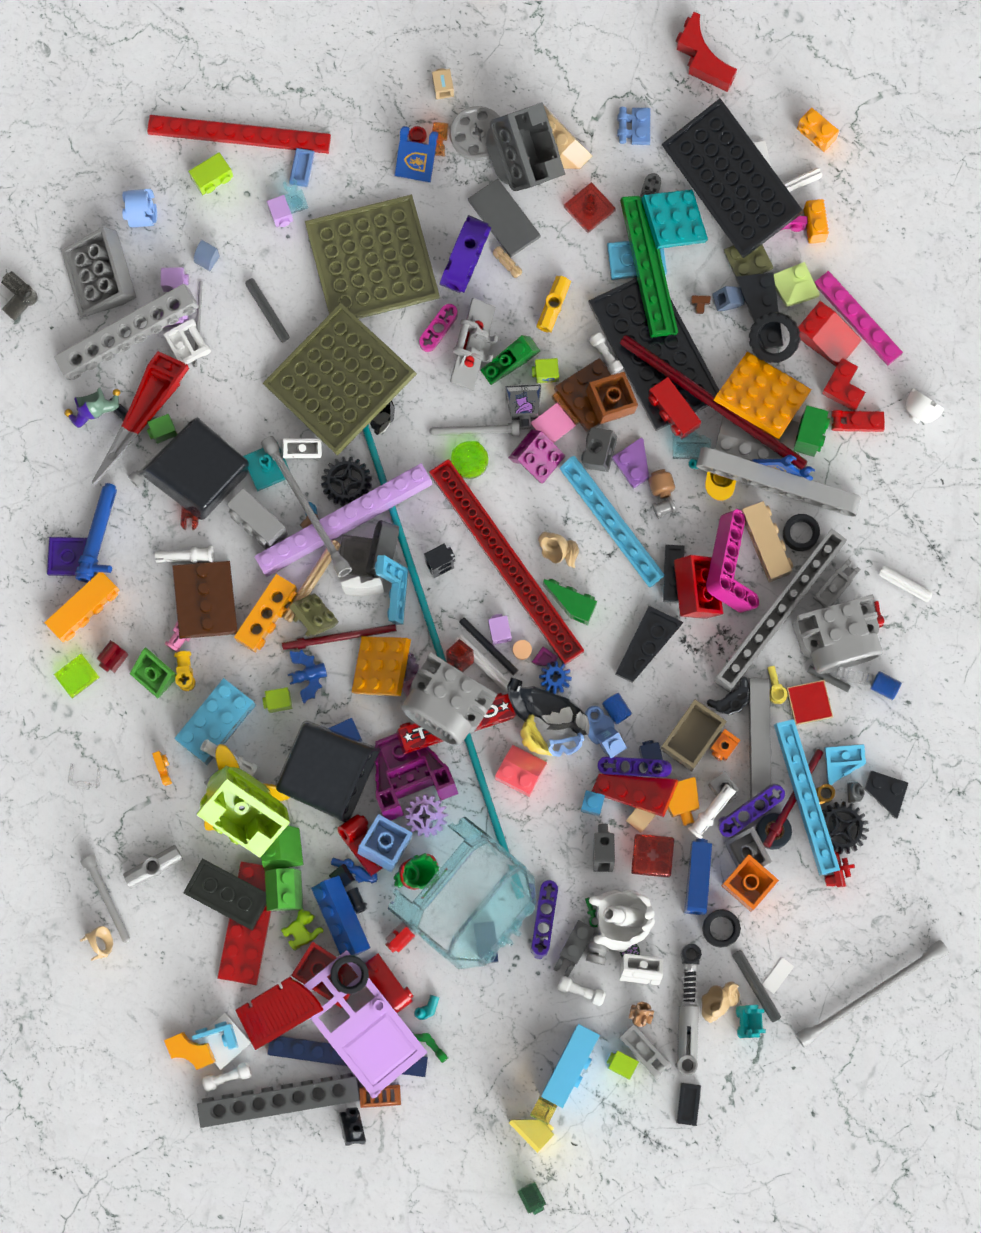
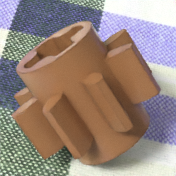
[629,1002,654,1027]

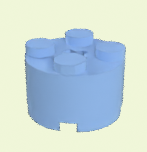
[122,188,157,228]

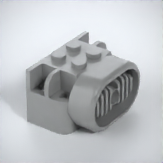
[792,594,883,674]
[402,652,497,745]

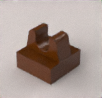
[690,295,711,314]

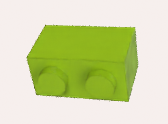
[188,152,233,196]

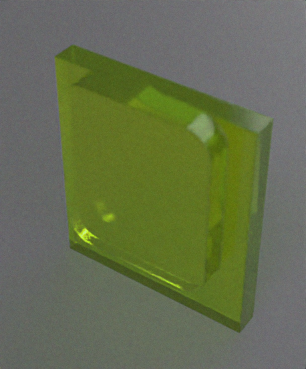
[53,653,100,699]

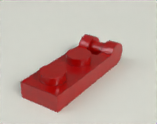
[831,410,885,432]

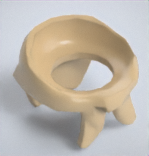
[80,926,113,961]

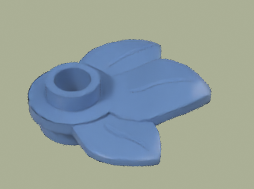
[577,706,614,744]

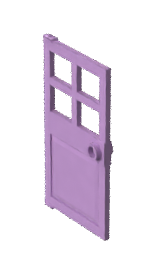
[304,950,428,1099]

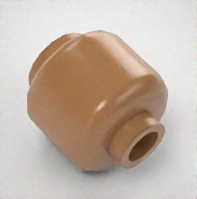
[648,469,675,499]

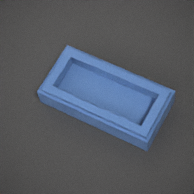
[289,148,315,187]

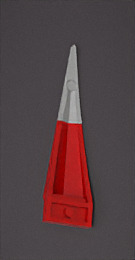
[92,351,190,485]

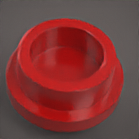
[408,126,427,143]

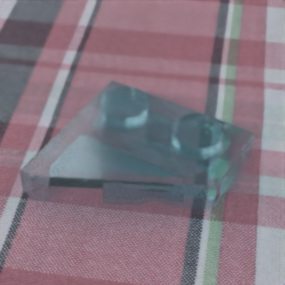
[672,431,711,459]

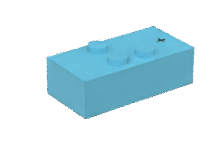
[541,1024,600,1108]

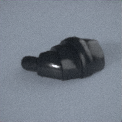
[707,677,749,716]

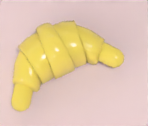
[520,714,554,756]

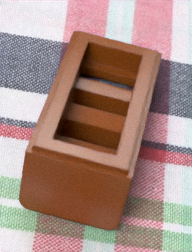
[359,1085,401,1108]

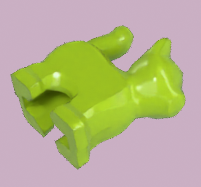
[281,909,324,951]

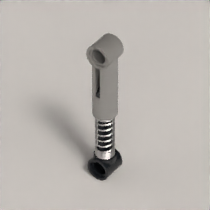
[676,944,702,1075]

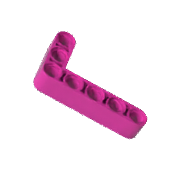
[706,509,759,613]

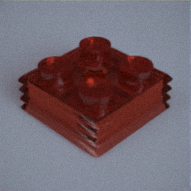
[631,834,674,878]

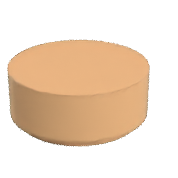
[513,640,532,660]

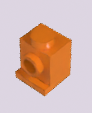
[710,729,741,761]

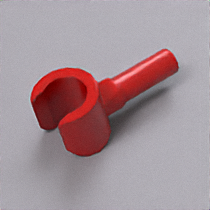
[874,601,885,628]

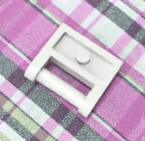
[164,319,211,364]

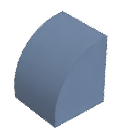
[194,239,220,271]
[712,286,745,311]

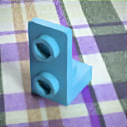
[192,1021,239,1050]

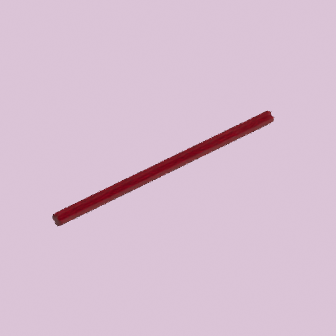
[620,335,808,470]

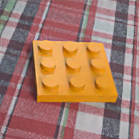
[351,636,411,696]

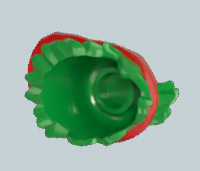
[393,853,440,890]

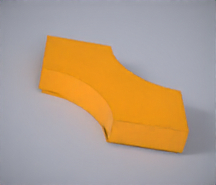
[164,1032,216,1070]

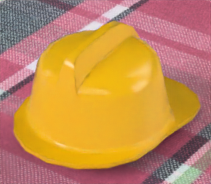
[705,472,736,501]

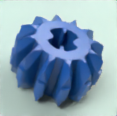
[539,661,572,694]

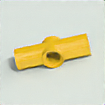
[536,276,571,333]

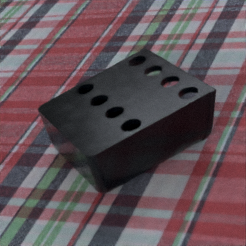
[139,417,249,520]
[276,720,381,822]

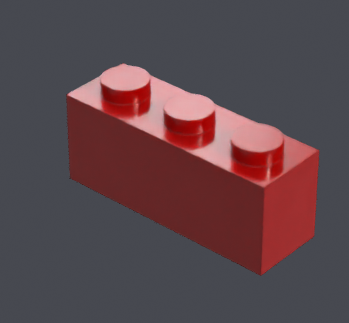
[648,377,701,440]

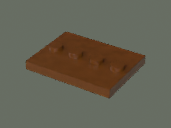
[172,561,238,639]

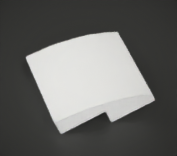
[341,576,384,596]

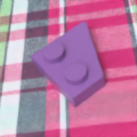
[612,437,649,489]

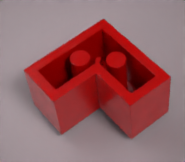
[822,358,866,411]

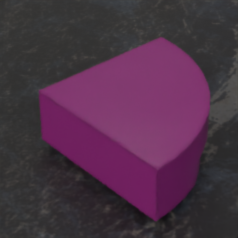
[532,647,559,666]

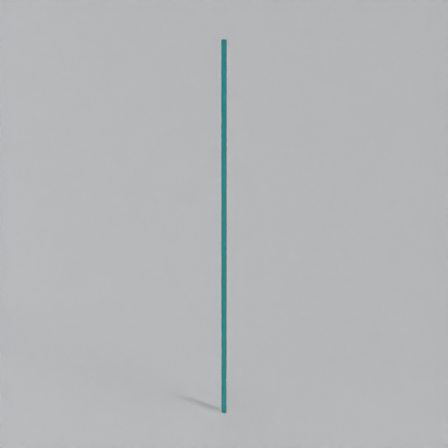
[363,424,524,900]

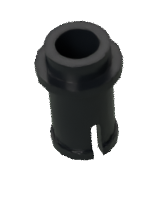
[347,887,367,914]

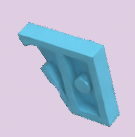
[824,744,866,785]

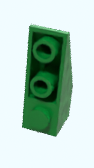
[481,335,540,385]
[543,579,597,626]

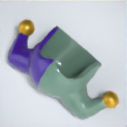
[64,387,121,428]

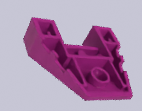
[375,733,458,821]

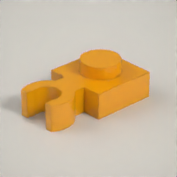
[152,751,172,786]

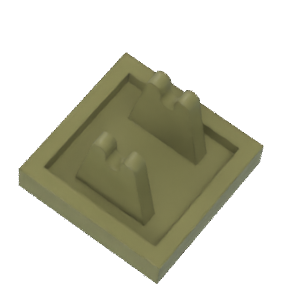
[289,593,339,637]

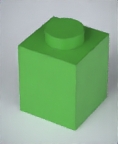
[147,414,177,444]

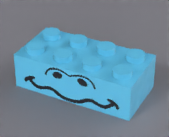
[174,678,256,765]

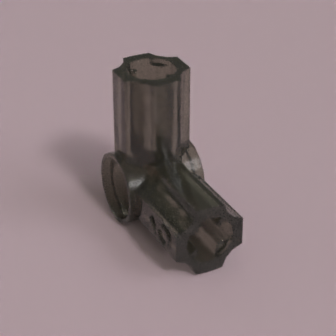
[1,271,38,321]

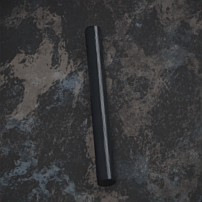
[459,617,519,676]

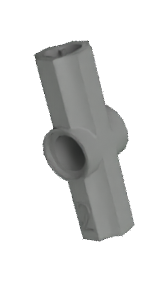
[123,845,183,889]

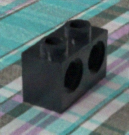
[424,543,455,578]

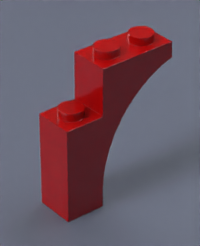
[676,12,737,92]

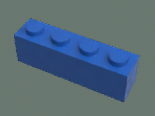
[311,876,371,956]

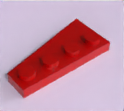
[592,774,678,817]

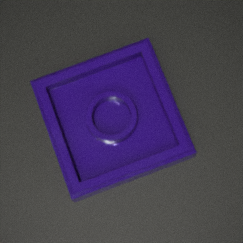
[47,537,87,576]

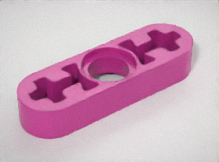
[419,304,458,352]

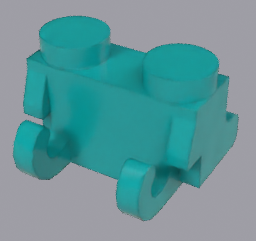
[736,1005,766,1038]

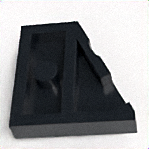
[864,771,908,819]

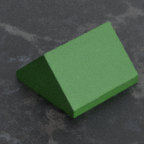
[130,647,176,699]

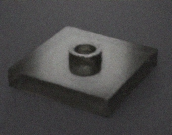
[339,534,375,578]

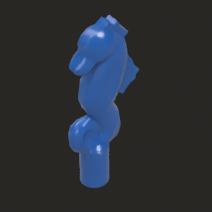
[331,858,378,884]

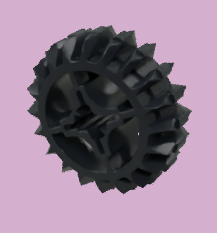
[321,457,372,507]
[822,801,869,855]

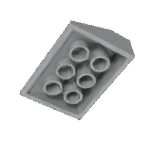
[61,226,137,318]
[715,416,799,461]

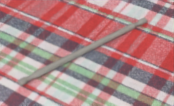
[193,281,203,367]

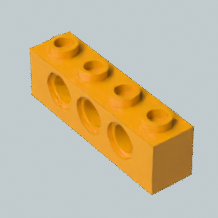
[234,574,297,653]

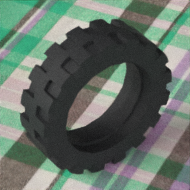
[749,312,800,363]

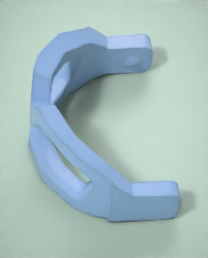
[547,734,584,757]

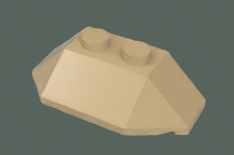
[543,104,592,169]

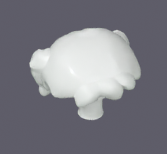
[589,889,655,952]

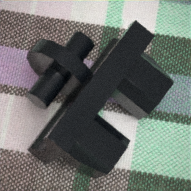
[339,1107,366,1146]

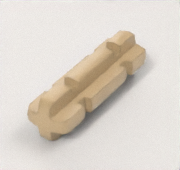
[493,246,522,278]

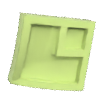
[774,262,820,307]

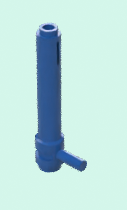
[75,483,117,583]

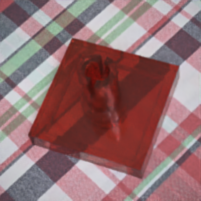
[564,182,616,233]

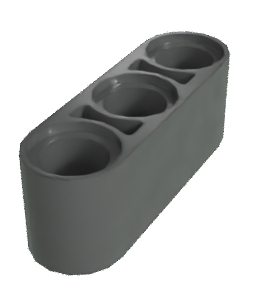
[366,520,399,576]

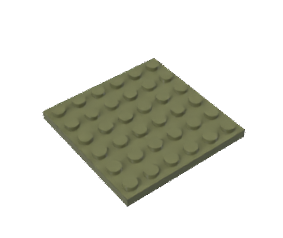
[305,194,440,319]
[263,303,417,456]

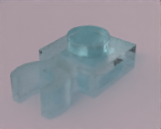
[283,178,308,214]

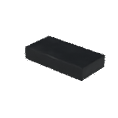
[676,1083,701,1126]

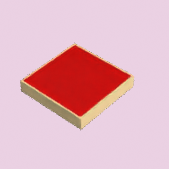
[786,680,833,726]

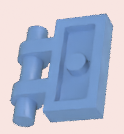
[617,107,650,145]

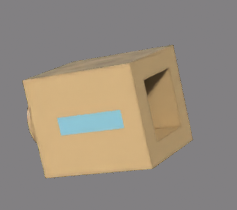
[432,68,454,100]

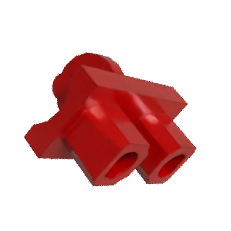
[825,851,855,888]

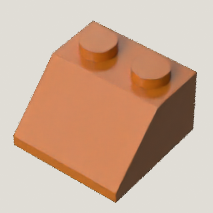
[721,854,779,912]

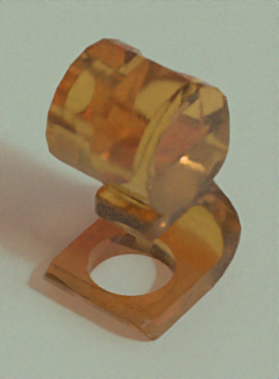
[432,122,449,157]

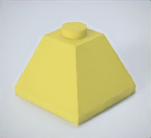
[509,1119,554,1153]

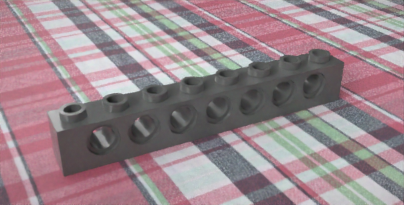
[197,1073,360,1128]

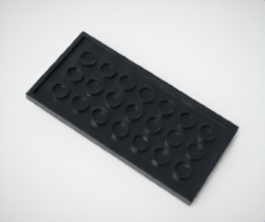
[661,98,804,258]
[588,278,720,431]

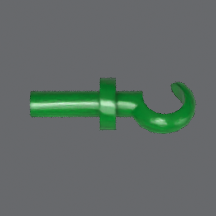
[585,897,598,927]

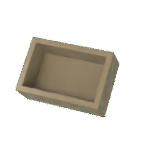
[660,699,727,772]

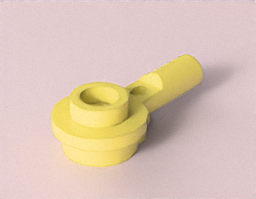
[767,666,788,704]

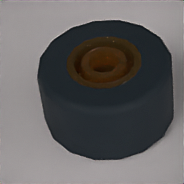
[755,813,792,850]

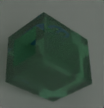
[517,1181,546,1215]

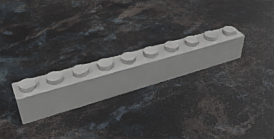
[714,528,847,693]

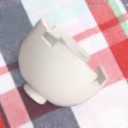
[905,388,944,423]

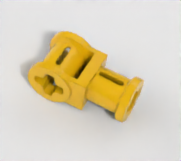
[174,651,196,691]

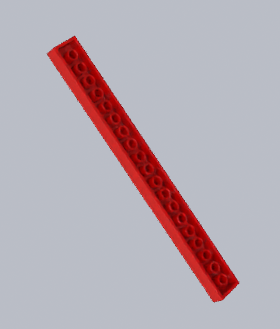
[429,459,584,665]

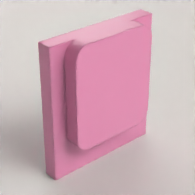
[531,403,576,443]

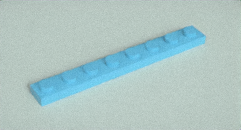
[559,456,665,588]
[774,719,840,876]

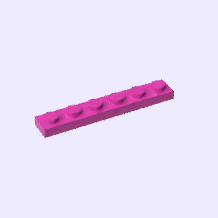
[814,271,903,366]

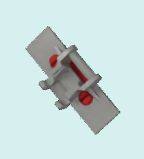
[450,298,498,391]

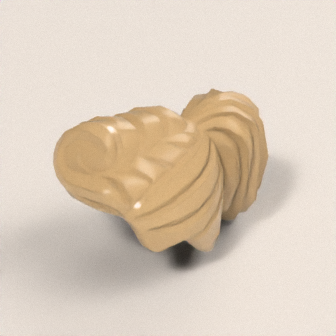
[538,532,579,568]
[702,982,740,1023]

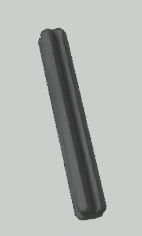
[245,278,290,343]
[732,950,781,1022]

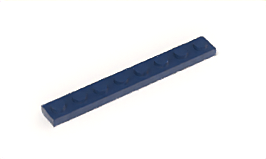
[267,1036,428,1077]

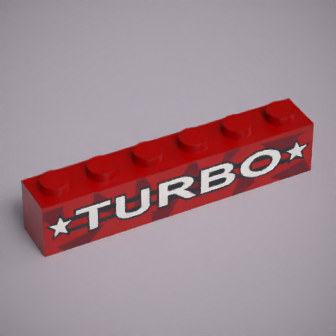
[396,693,515,754]

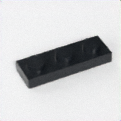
[663,545,685,603]

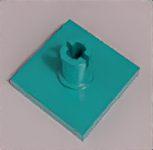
[243,442,291,492]

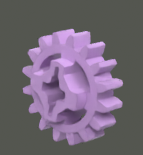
[405,794,448,837]

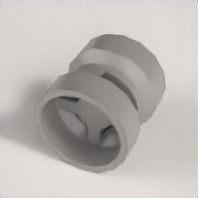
[586,941,608,965]

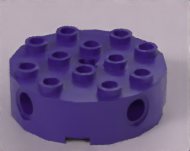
[439,215,492,293]

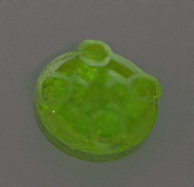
[451,441,489,479]

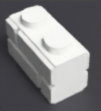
[281,439,322,459]
[620,953,664,985]

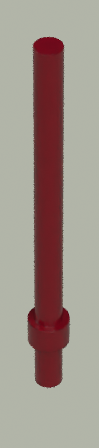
[282,624,397,650]
[763,749,824,848]

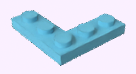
[375,555,408,625]

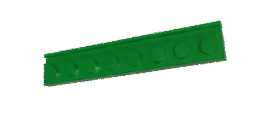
[620,196,678,337]

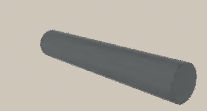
[807,665,851,692]

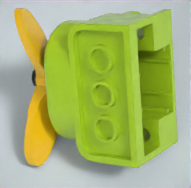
[196,744,290,857]

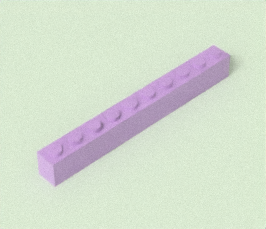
[254,463,433,577]

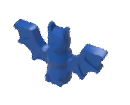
[287,650,327,703]

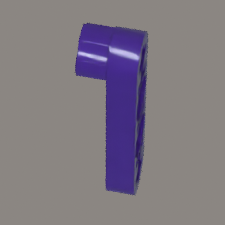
[597,757,672,777]
[717,784,785,837]
[531,880,558,959]

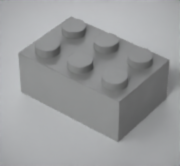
[227,489,288,549]

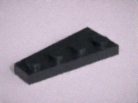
[736,272,783,349]
[615,606,683,683]

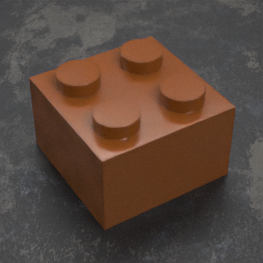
[586,372,638,424]

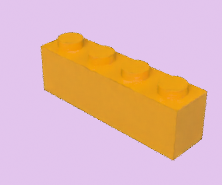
[44,572,120,642]

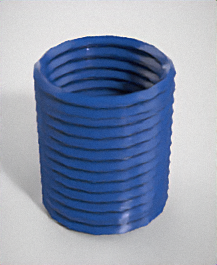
[870,671,902,700]
[602,693,632,724]

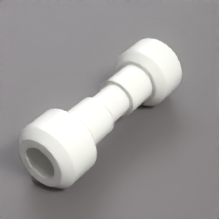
[589,332,623,375]
[557,976,606,1006]
[202,1062,252,1092]

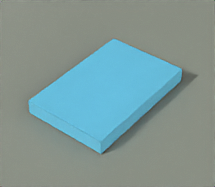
[607,241,667,280]

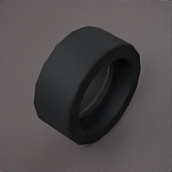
[783,514,820,552]
[702,909,741,948]
[331,955,369,994]

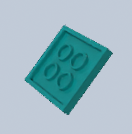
[641,189,708,249]

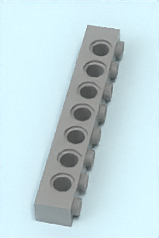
[54,284,199,380]

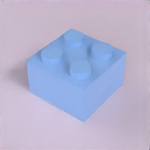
[358,814,412,872]

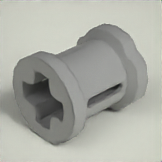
[652,497,676,519]

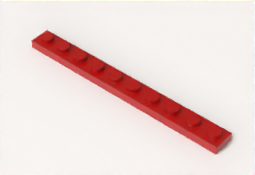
[147,115,331,154]

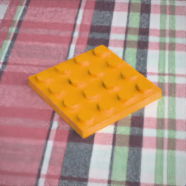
[713,351,812,439]

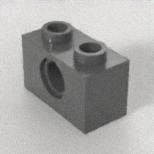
[581,427,617,472]

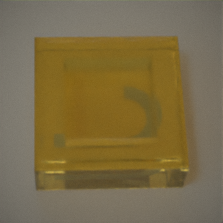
[530,1096,557,1125]

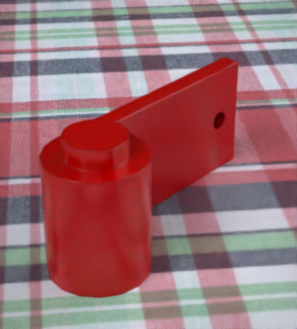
[338,814,383,876]
[385,923,415,953]
[365,953,414,1013]

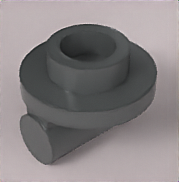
[847,782,865,803]

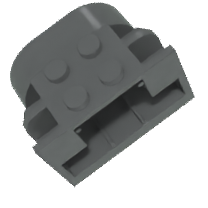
[486,102,566,191]

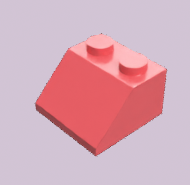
[495,745,547,797]

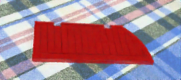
[235,977,324,1050]

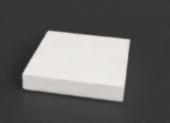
[195,1013,251,1070]

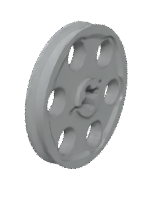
[450,106,500,161]

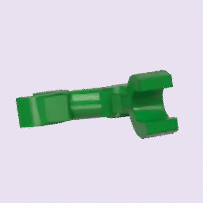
[412,1032,448,1063]

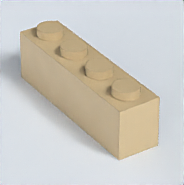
[742,501,793,582]

